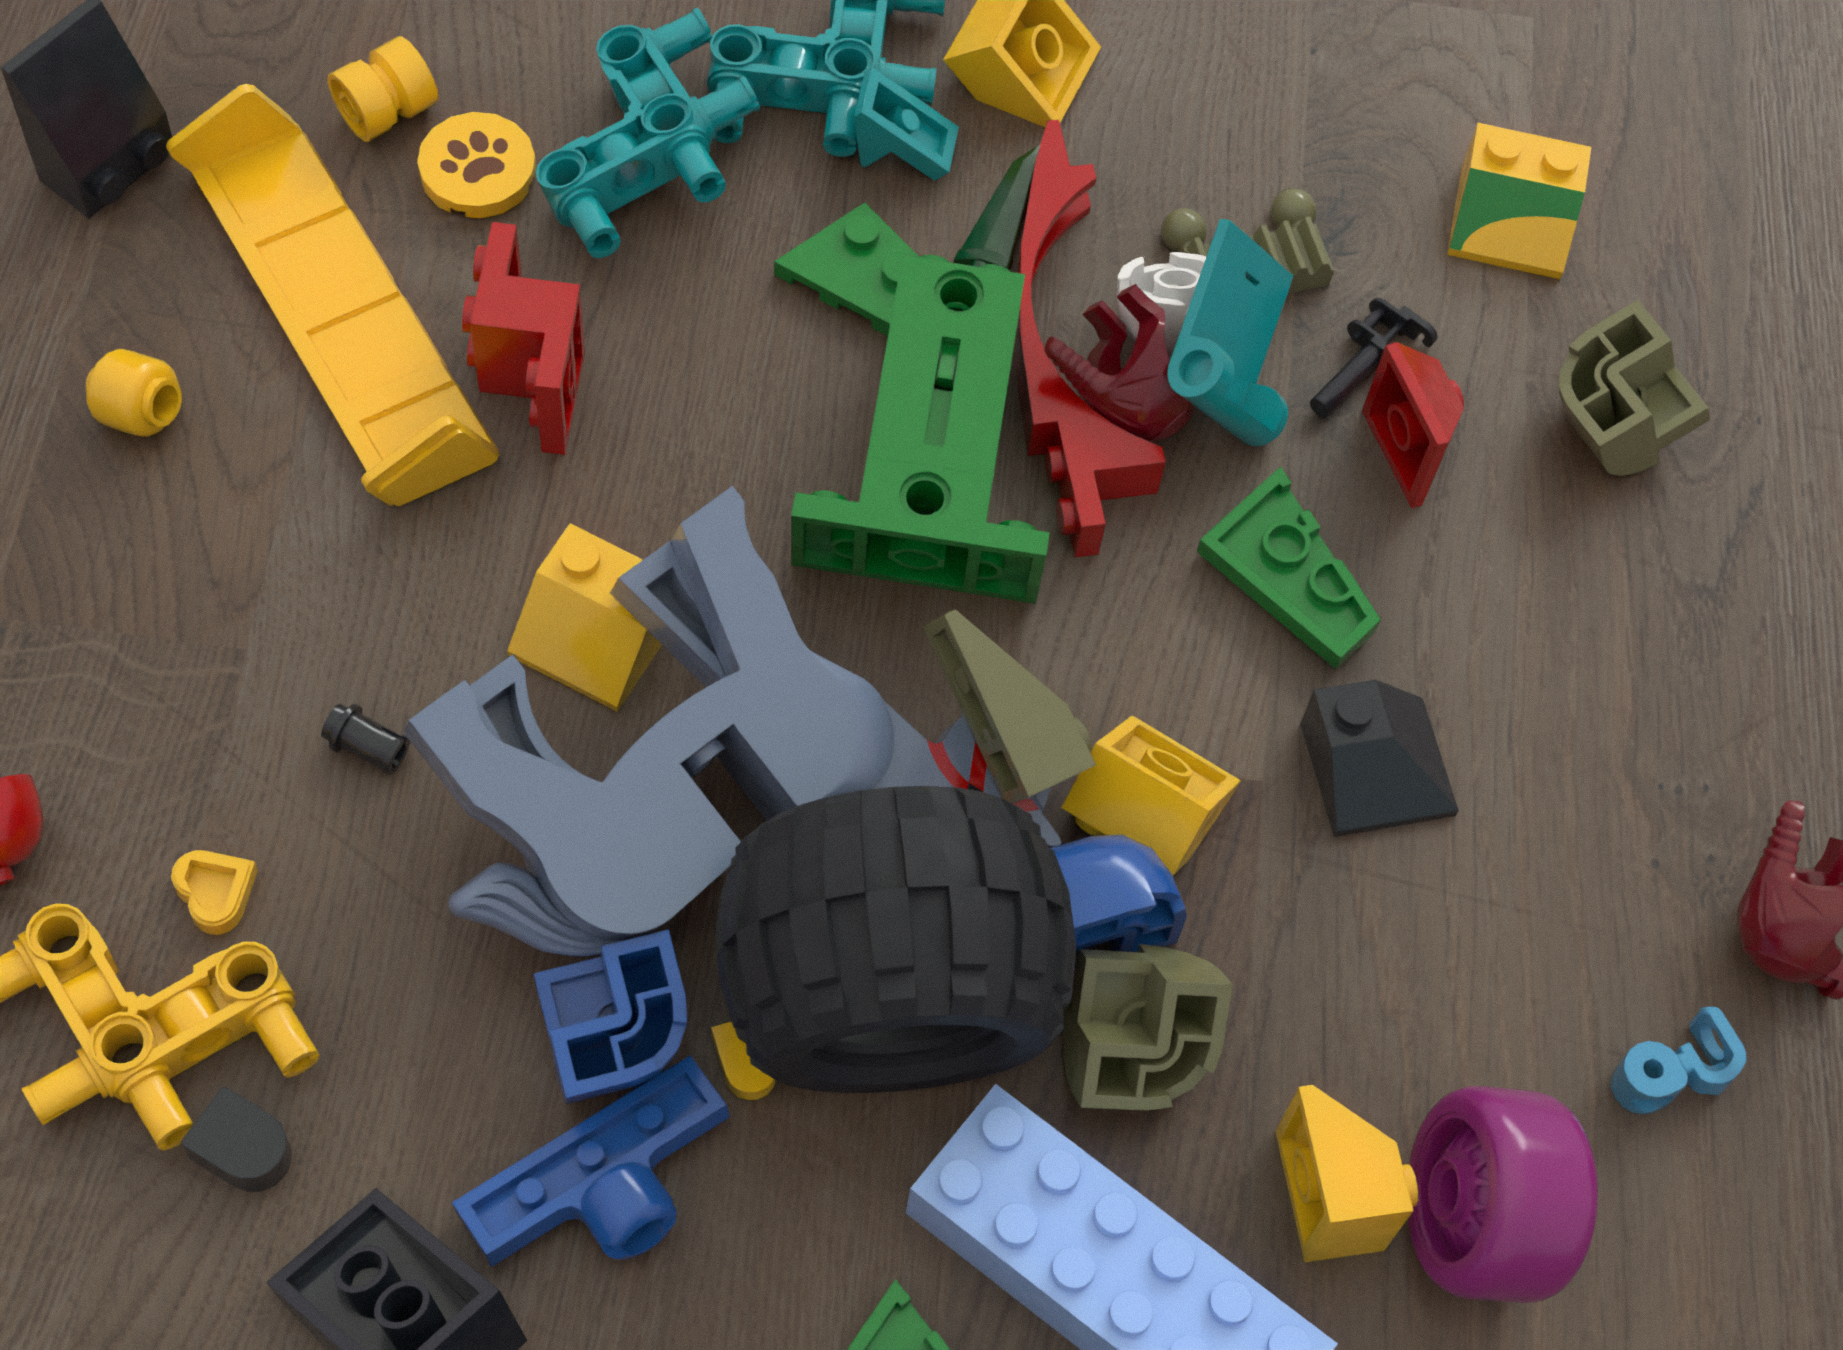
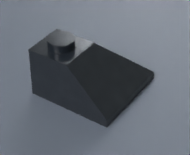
[1300,679,1459,837]

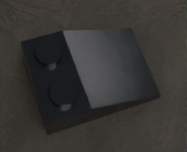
[1,0,172,219]
[266,1188,528,1350]

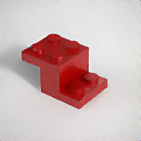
[462,222,585,455]

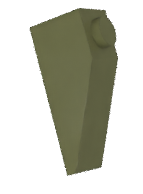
[923,609,1096,804]

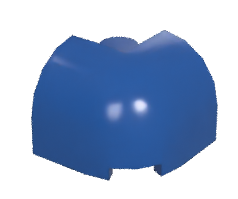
[1050,835,1187,952]
[534,929,687,1104]

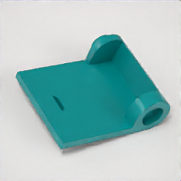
[1167,219,1293,446]

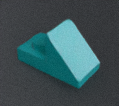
[854,67,959,181]

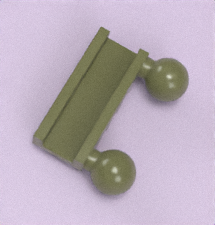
[1161,188,1334,293]

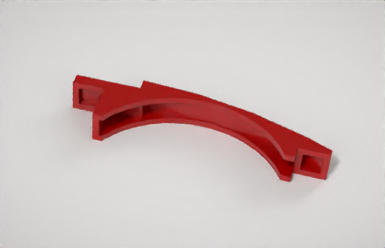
[1015,120,1166,557]

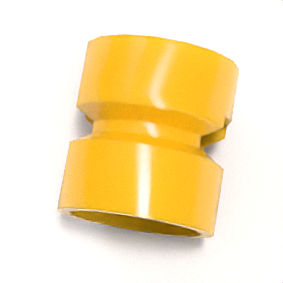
[327,36,439,142]

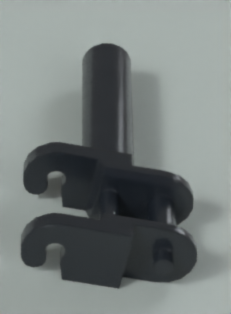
[1310,297,1438,418]

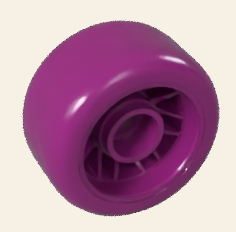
[1407,1086,1598,1303]

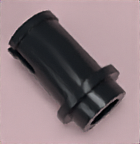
[321,703,410,775]

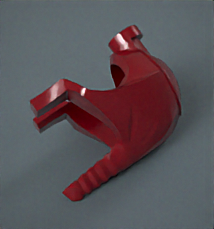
[1044,284,1195,442]
[1737,800,1843,1000]

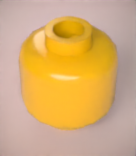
[86,349,182,437]

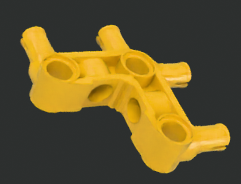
[0,904,320,1150]

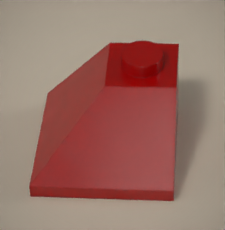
[1362,342,1464,509]

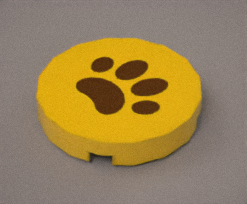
[417,112,536,219]

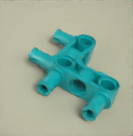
[706,0,945,157]
[535,7,761,258]

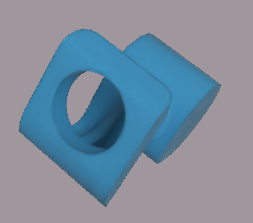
[1611,1007,1746,1114]

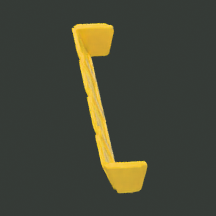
[166,84,501,506]

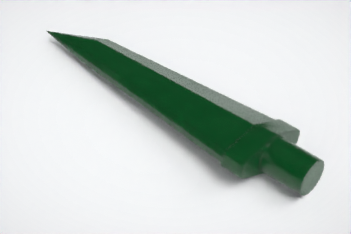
[953,144,1040,270]

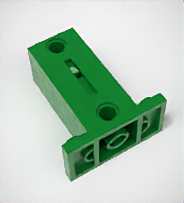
[791,255,1050,604]

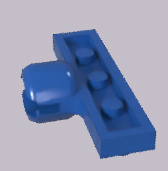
[452,1055,730,1267]

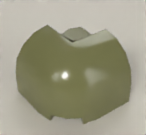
[1558,300,1710,476]
[1063,944,1233,1111]

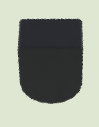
[182,1087,292,1192]

